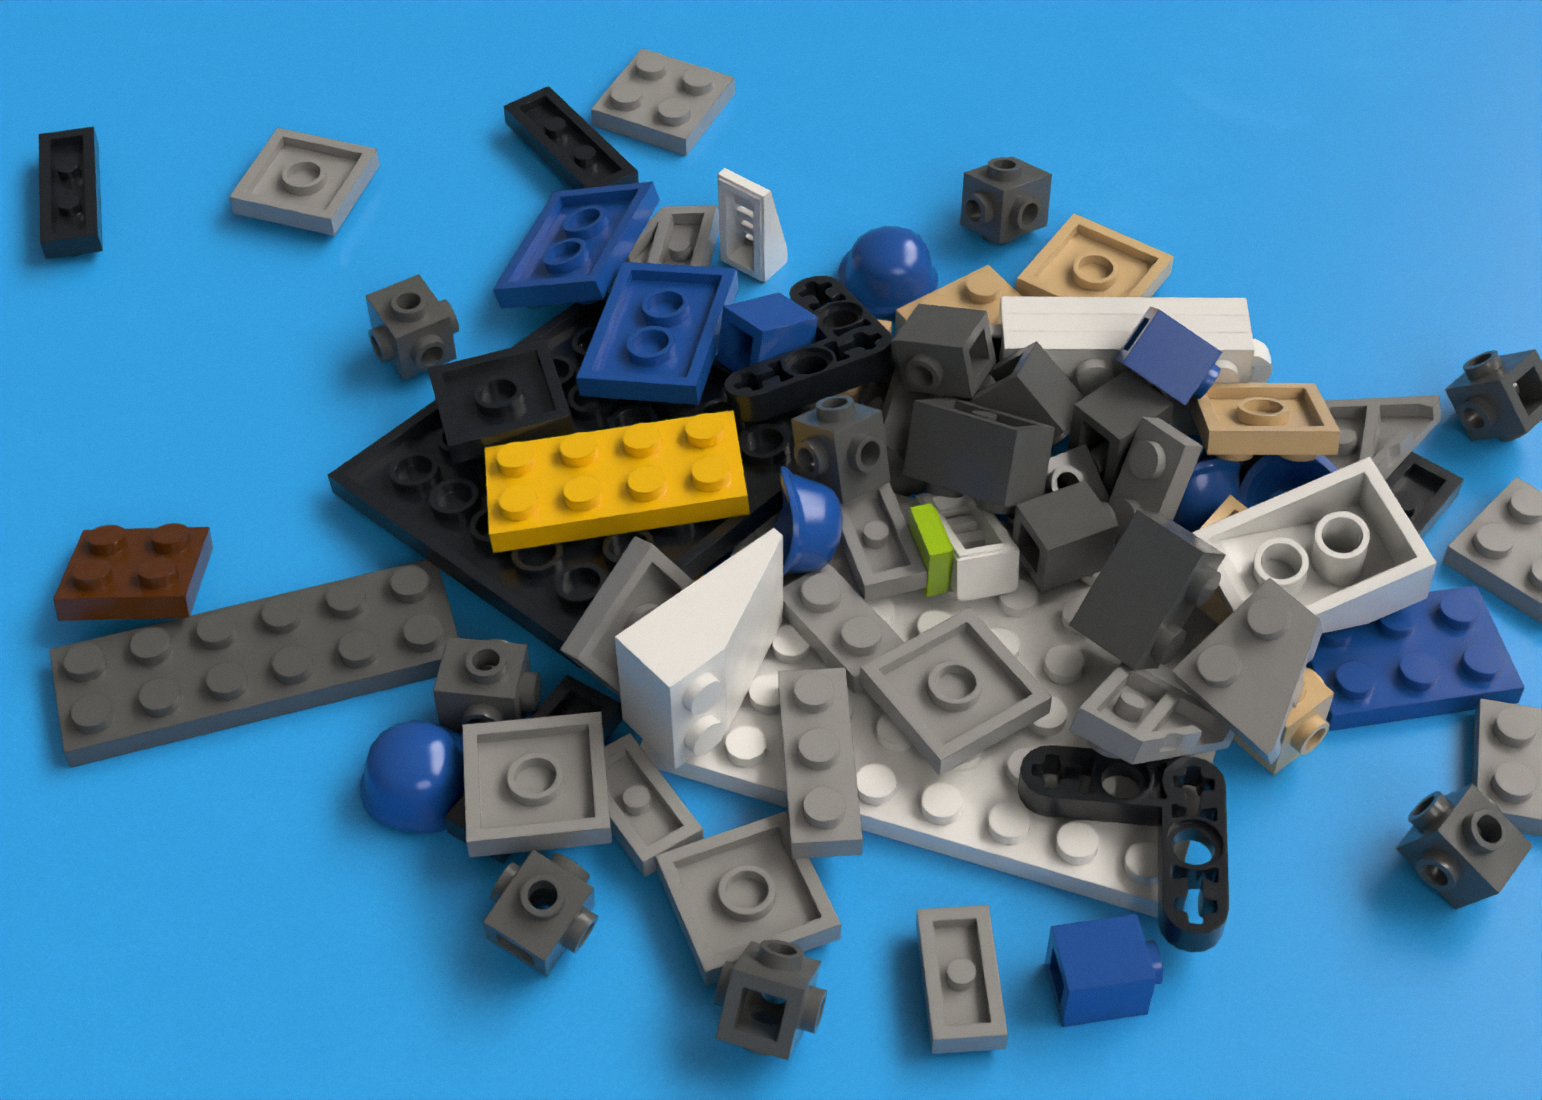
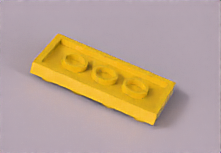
[485,410,750,553]

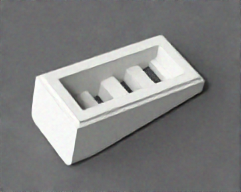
[718,168,788,283]
[915,493,1020,602]

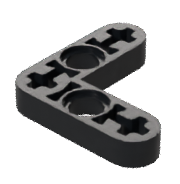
[724,276,895,422]
[1018,745,1229,952]

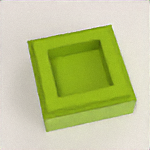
[908,503,954,597]

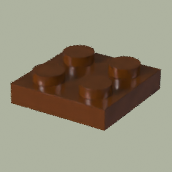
[53,523,213,621]

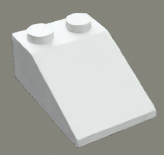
[1192,456,1436,633]
[615,528,783,769]

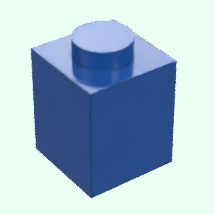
[716,292,818,372]
[1114,306,1223,406]
[1045,913,1163,1027]

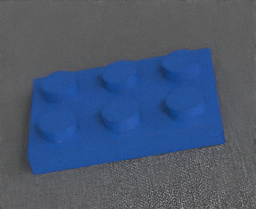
[493,181,660,309]
[576,262,739,405]
[1306,585,1525,731]

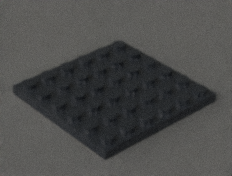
[327,293,811,669]

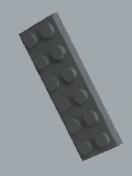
[49,559,459,768]

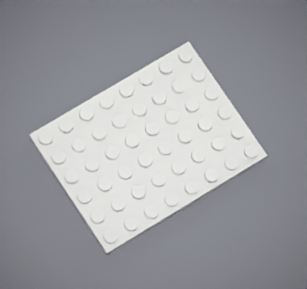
[640,493,1219,918]

